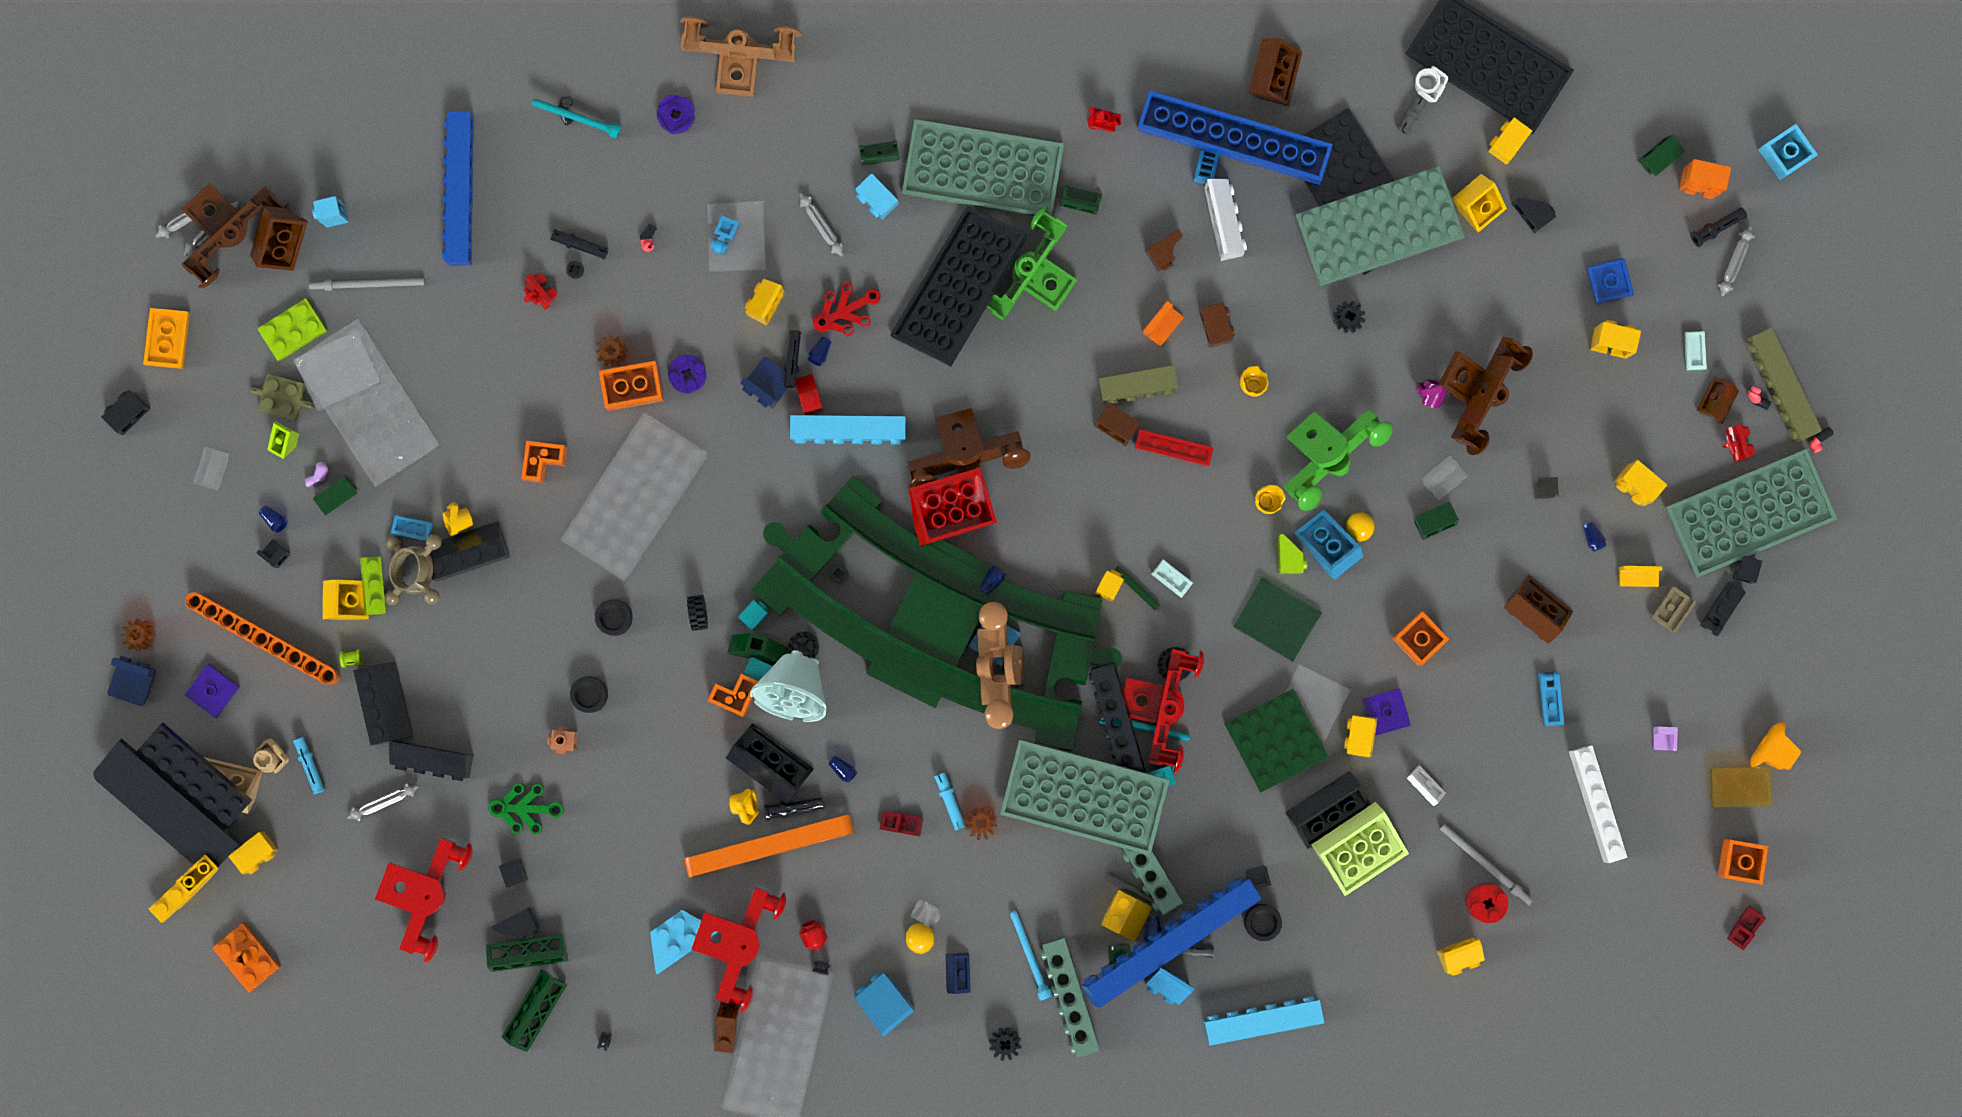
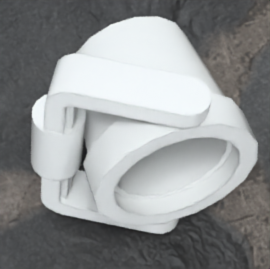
[1415,66,1448,102]

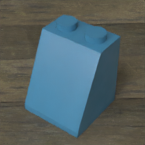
[854,972,915,1037]

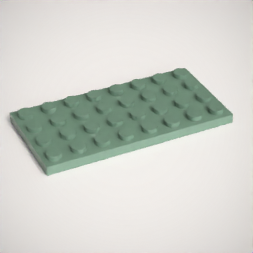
[902,119,1064,216]
[1295,166,1465,287]
[1665,449,1837,578]
[1000,739,1170,855]

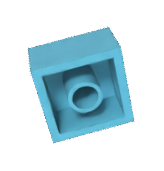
[1758,124,1818,181]

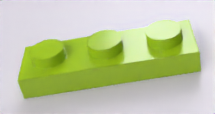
[360,556,386,615]

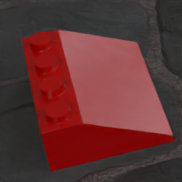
[909,468,997,546]

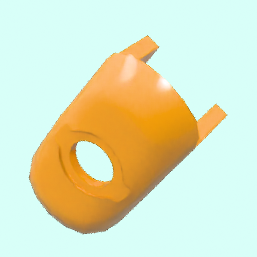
[1750,722,1801,770]

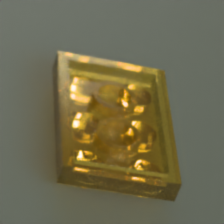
[1710,767,1772,807]

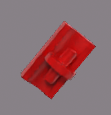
[1087,107,1121,133]
[523,273,558,310]
[1722,424,1756,462]

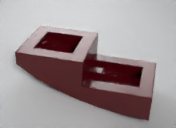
[880,810,924,836]
[1727,905,1766,951]

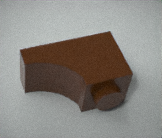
[1146,229,1183,271]

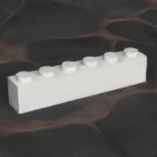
[1569,746,1627,863]

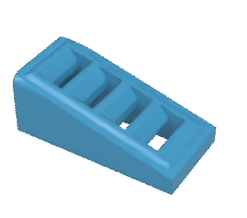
[1193,150,1219,184]

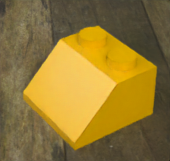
[1453,174,1507,232]
[745,279,785,326]
[323,580,369,620]
[1101,889,1153,942]
[1437,937,1485,976]

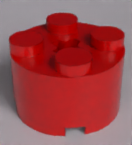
[1465,883,1508,923]

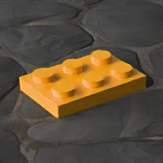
[143,308,190,369]

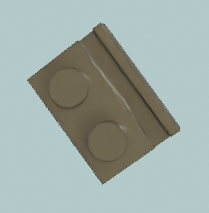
[1650,586,1697,634]

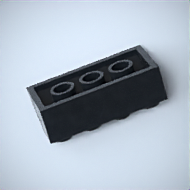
[425,521,510,582]
[353,662,413,746]
[726,723,814,804]
[389,741,474,781]
[1285,771,1371,849]

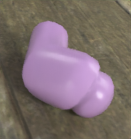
[305,462,328,487]

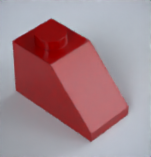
[796,374,823,415]

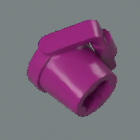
[1415,379,1448,408]

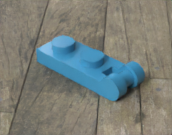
[1538,671,1564,726]

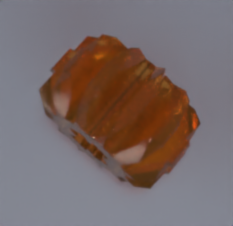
[595,335,628,368]
[121,619,156,652]
[965,807,998,840]

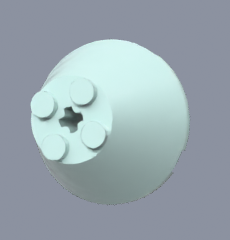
[750,650,827,722]

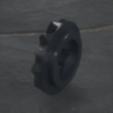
[788,632,819,659]

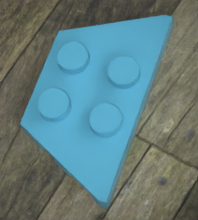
[650,910,717,974]

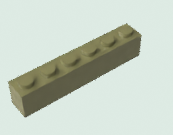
[1746,328,1822,443]

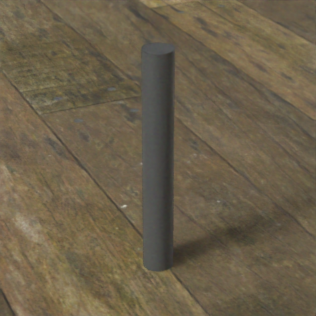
[1106,873,1154,904]

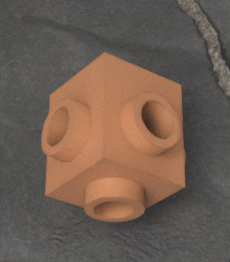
[548,727,578,755]

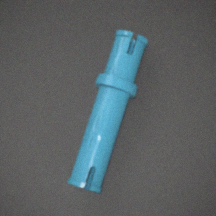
[292,737,326,795]
[934,772,966,831]

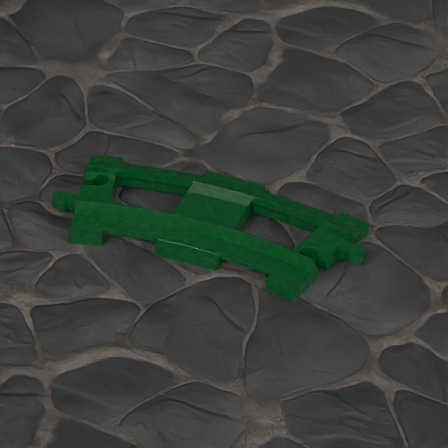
[751,475,1122,750]

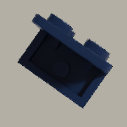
[740,357,788,409]
[107,655,157,706]

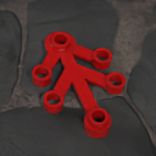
[813,282,881,337]

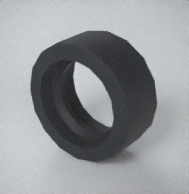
[595,599,633,636]
[570,676,608,713]
[1244,904,1282,941]

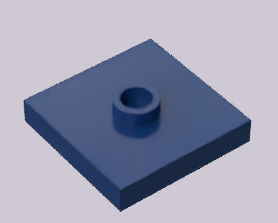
[1586,258,1634,305]

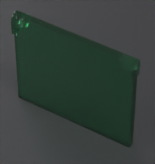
[1233,577,1322,662]

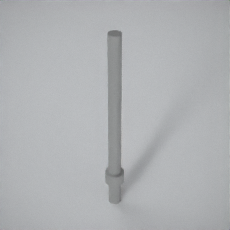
[309,278,425,291]
[1440,823,1534,906]

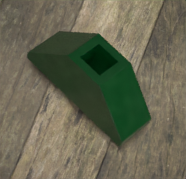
[727,633,788,665]

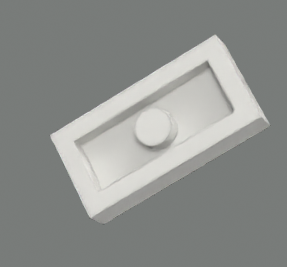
[1407,765,1446,806]

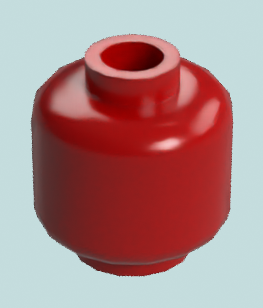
[799,920,828,950]

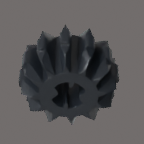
[1333,301,1366,333]
[989,1027,1022,1061]

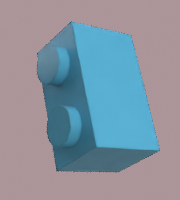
[855,173,899,220]
[312,196,349,228]

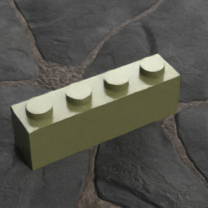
[1098,365,1178,405]

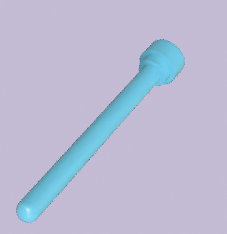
[1010,910,1054,1001]

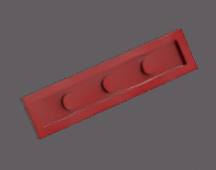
[1134,429,1213,467]

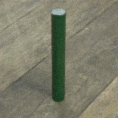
[1115,566,1160,610]

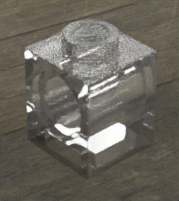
[910,898,941,927]

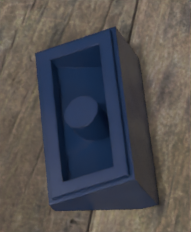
[946,953,971,994]

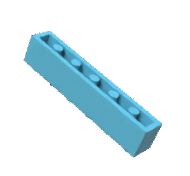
[790,415,906,445]
[1203,996,1324,1045]

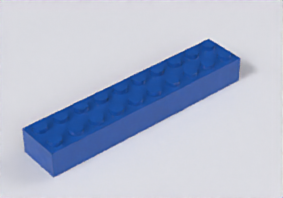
[1138,90,1333,185]
[1081,878,1262,1007]

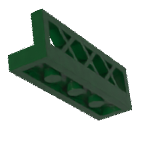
[486,934,568,972]
[502,969,567,1052]

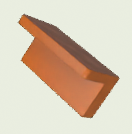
[1143,301,1183,346]

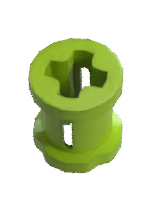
[340,649,363,668]

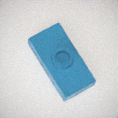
[391,515,434,541]

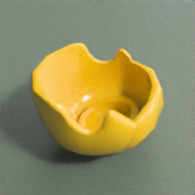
[1240,366,1269,397]
[1255,485,1286,514]
[1346,512,1375,542]
[905,923,935,954]

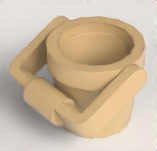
[253,738,289,774]

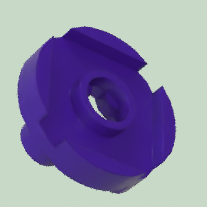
[657,95,695,134]
[668,355,707,394]

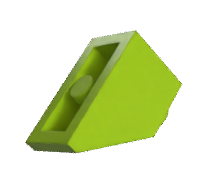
[267,421,299,459]
[1278,534,1307,574]

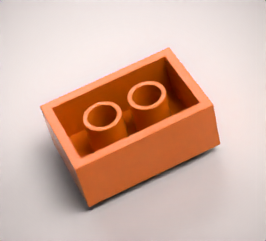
[599,361,665,411]

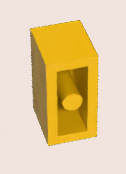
[1488,118,1532,165]
[1095,570,1124,602]
[1344,714,1378,757]
[228,831,278,875]

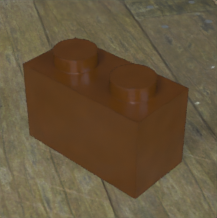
[1199,303,1235,348]

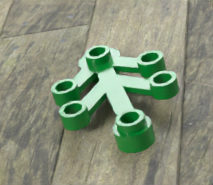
[488,783,564,834]

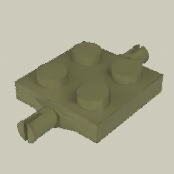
[249,374,315,421]

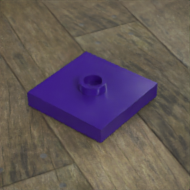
[185,664,240,718]
[1362,689,1411,736]

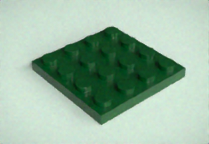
[1225,689,1329,793]

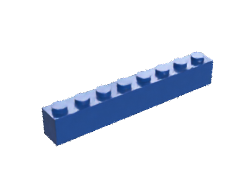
[442,112,474,266]

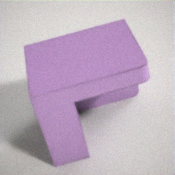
[1653,726,1678,751]

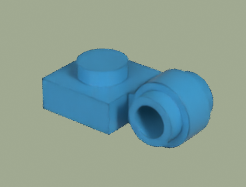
[710,215,740,254]

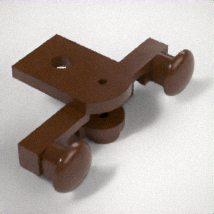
[181,183,290,288]
[1438,337,1533,455]
[907,408,1031,488]

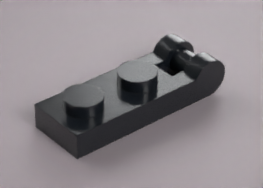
[1700,582,1746,637]

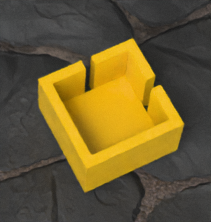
[1590,320,1641,359]
[1614,460,1667,506]

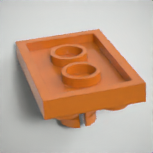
[212,923,281,993]

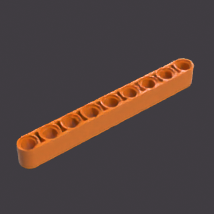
[185,592,341,685]
[684,814,855,877]

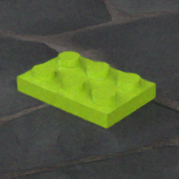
[258,298,327,361]

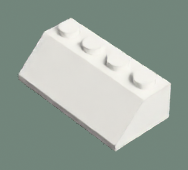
[1204,179,1247,261]

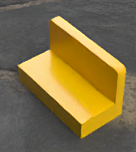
[1619,566,1662,587]

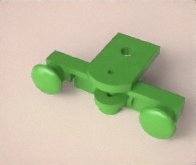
[987,206,1078,321]
[1284,409,1393,511]

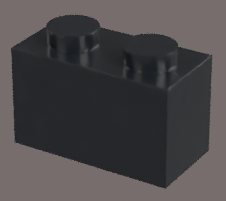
[101,390,150,435]

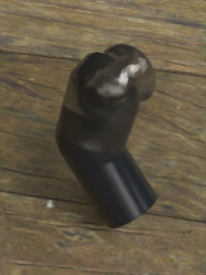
[558,96,573,126]

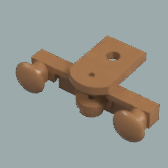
[680,16,802,97]
[976,602,1025,729]

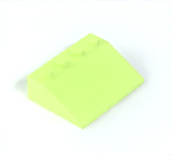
[1311,802,1409,896]

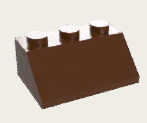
[1249,38,1302,106]
[250,206,308,271]
[1504,575,1573,644]

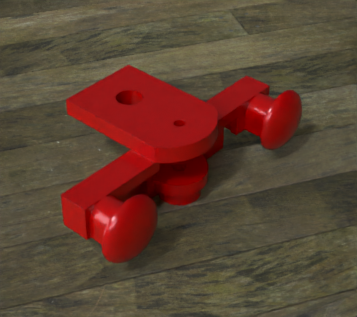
[1124,648,1204,772]
[375,838,473,963]
[691,887,786,1013]

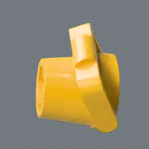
[443,502,473,536]
[729,789,759,825]

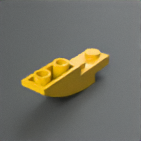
[149,854,219,923]

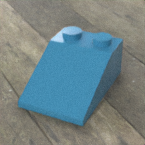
[1294,509,1363,580]
[1145,966,1194,1005]

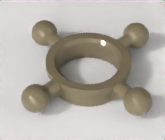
[384,534,442,605]

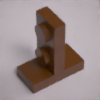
[714,1002,741,1053]

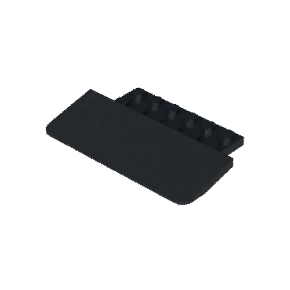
[93,722,252,867]

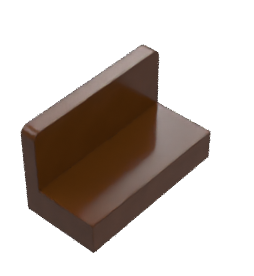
[1697,377,1739,424]
[1094,403,1140,447]

